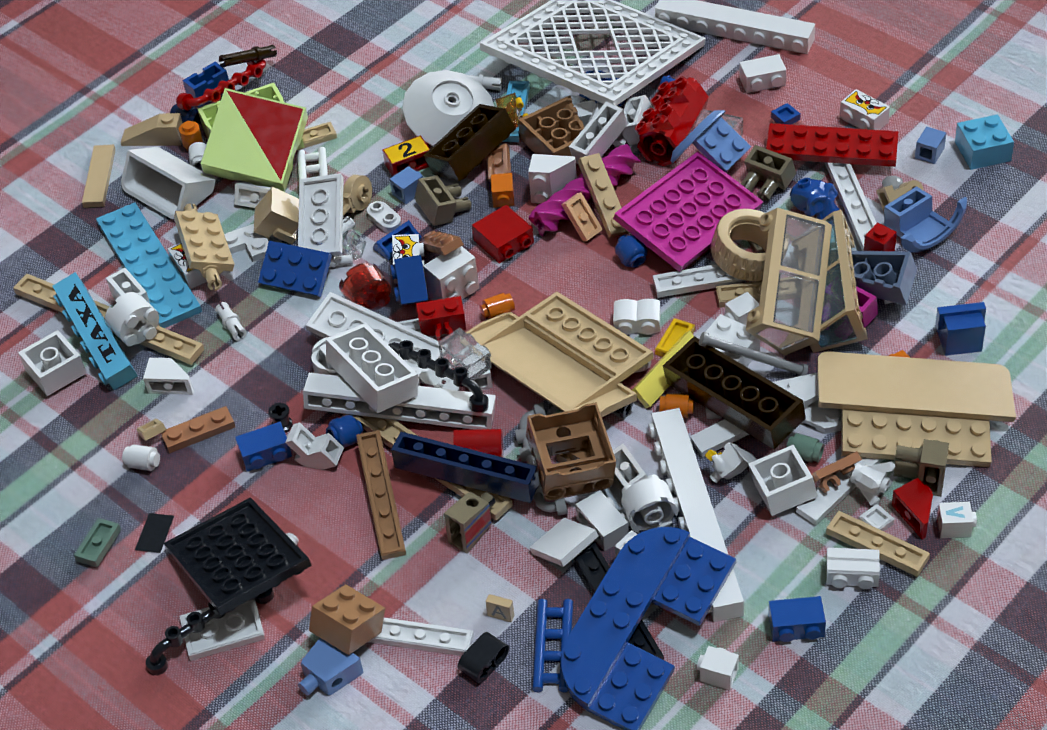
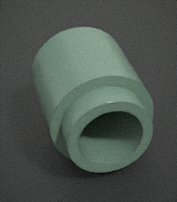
[786,433,825,463]

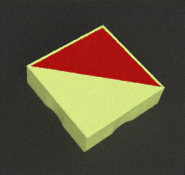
[201,88,308,192]

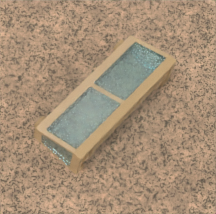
[793,209,868,353]

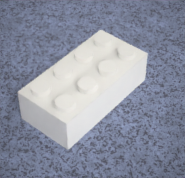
[326,323,418,413]

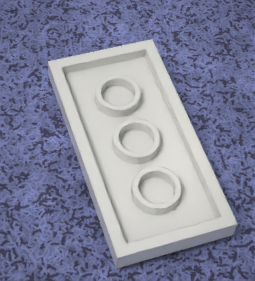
[298,173,344,256]

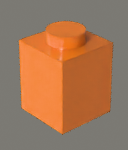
[491,173,515,208]

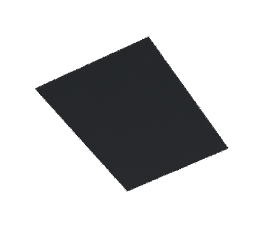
[135,513,174,553]

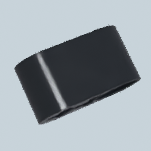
[457,632,509,683]

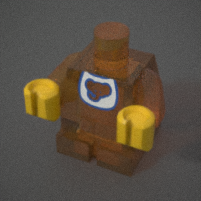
[495,93,529,128]

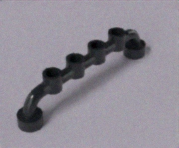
[388,340,489,413]
[145,588,274,675]

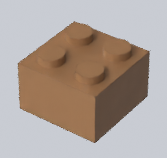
[309,584,385,655]

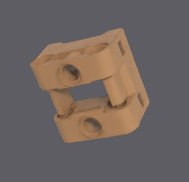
[526,402,616,500]

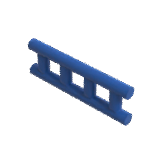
[532,599,573,693]

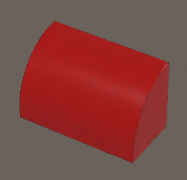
[453,429,504,457]

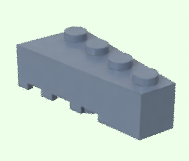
[826,251,917,305]

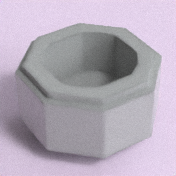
[882,176,903,190]

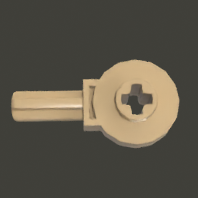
[343,175,372,216]

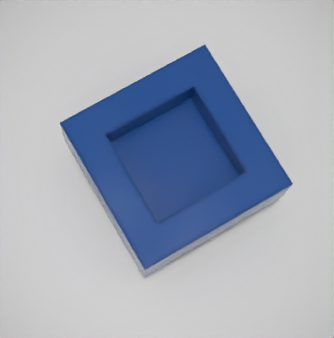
[771,103,801,125]

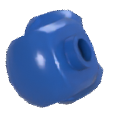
[790,178,840,228]

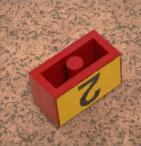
[382,135,430,177]

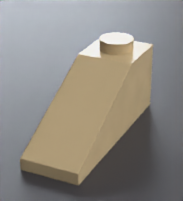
[121,113,183,146]

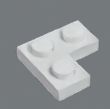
[224,224,269,262]

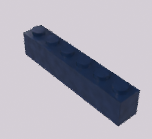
[391,432,539,503]

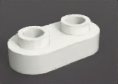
[367,201,402,233]

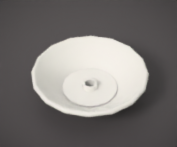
[402,70,494,147]

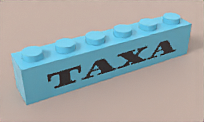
[52,272,138,390]

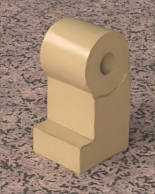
[876,180,923,211]

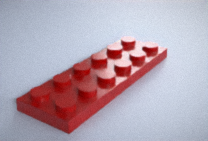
[766,123,899,167]

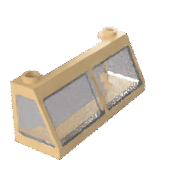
[746,208,832,355]

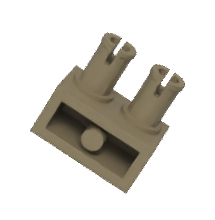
[741,145,796,201]
[414,175,472,226]
[893,439,949,497]

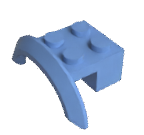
[671,110,751,172]
[884,186,967,253]

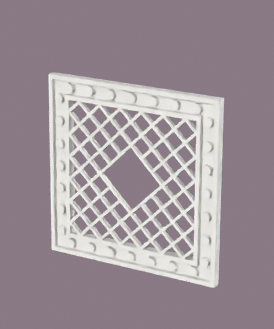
[480,0,706,106]

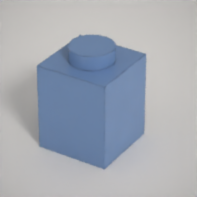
[915,126,947,164]
[389,166,424,204]

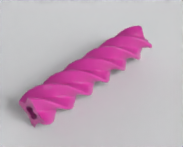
[528,144,641,237]

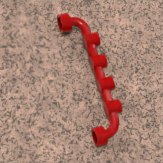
[176,59,266,110]

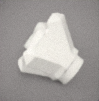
[850,461,895,506]

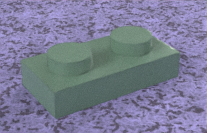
[74,518,121,567]

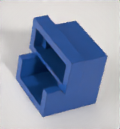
[935,302,986,356]

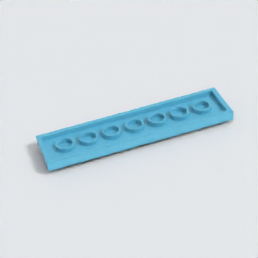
[96,202,202,328]

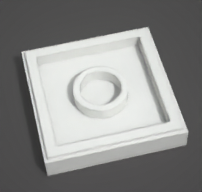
[529,518,599,567]

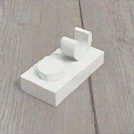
[234,183,278,208]

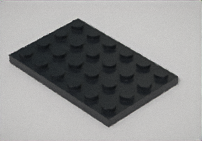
[164,497,312,616]

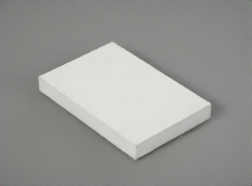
[180,599,265,661]

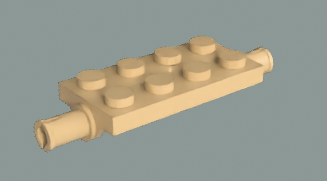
[174,203,235,291]

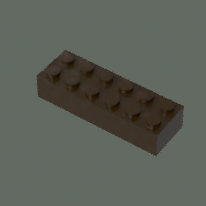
[663,336,806,450]

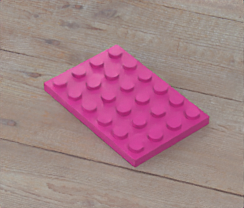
[613,151,763,272]

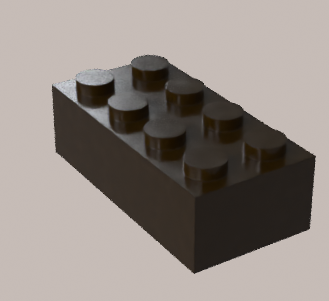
[423,104,516,181]

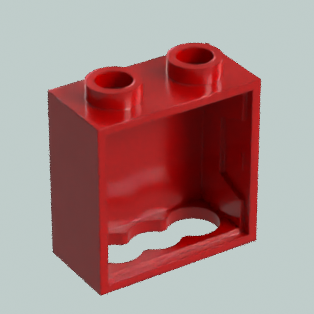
[471,205,534,264]

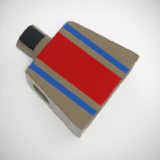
[444,492,496,554]

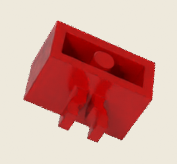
[416,296,467,342]

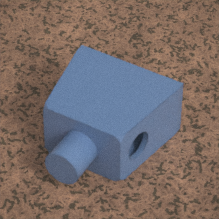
[298,638,364,696]

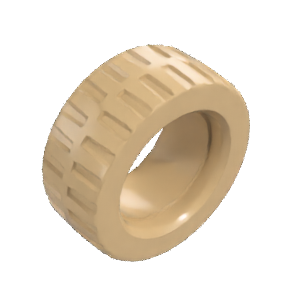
[711,209,789,281]

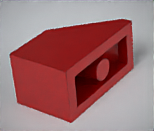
[892,478,933,539]

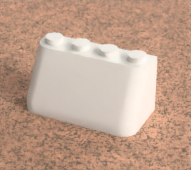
[121,147,216,219]

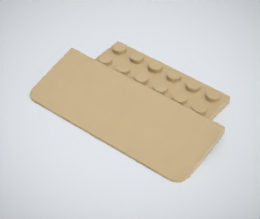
[462,292,654,417]
[817,352,1016,467]

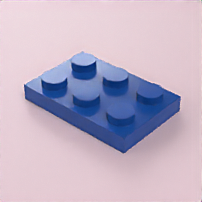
[258,240,332,297]

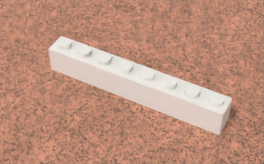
[655,0,815,54]
[303,372,496,430]

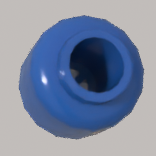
[615,234,648,268]
[326,415,363,448]

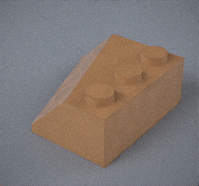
[518,96,585,156]

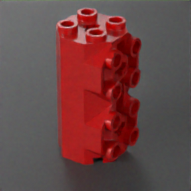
[634,76,709,166]

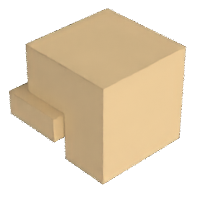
[254,187,299,244]

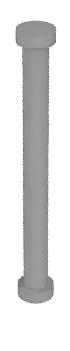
[699,332,808,376]

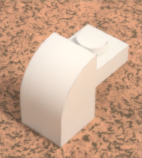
[285,422,344,470]

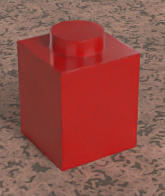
[864,222,897,251]

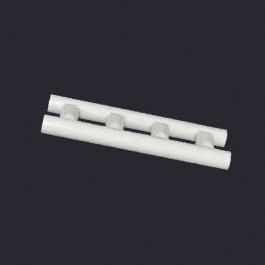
[297,147,328,186]

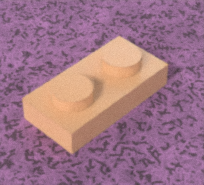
[561,192,603,242]

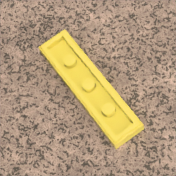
[632,331,694,408]

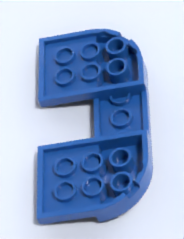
[561,527,736,730]

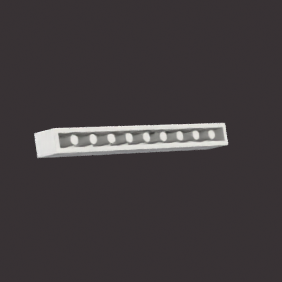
[648,408,744,622]

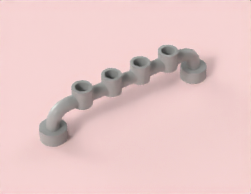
[515,403,568,516]

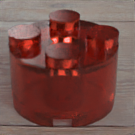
[339,262,391,310]

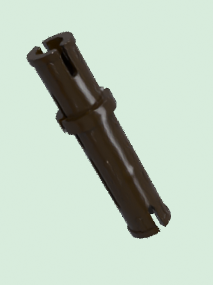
[219,44,277,68]

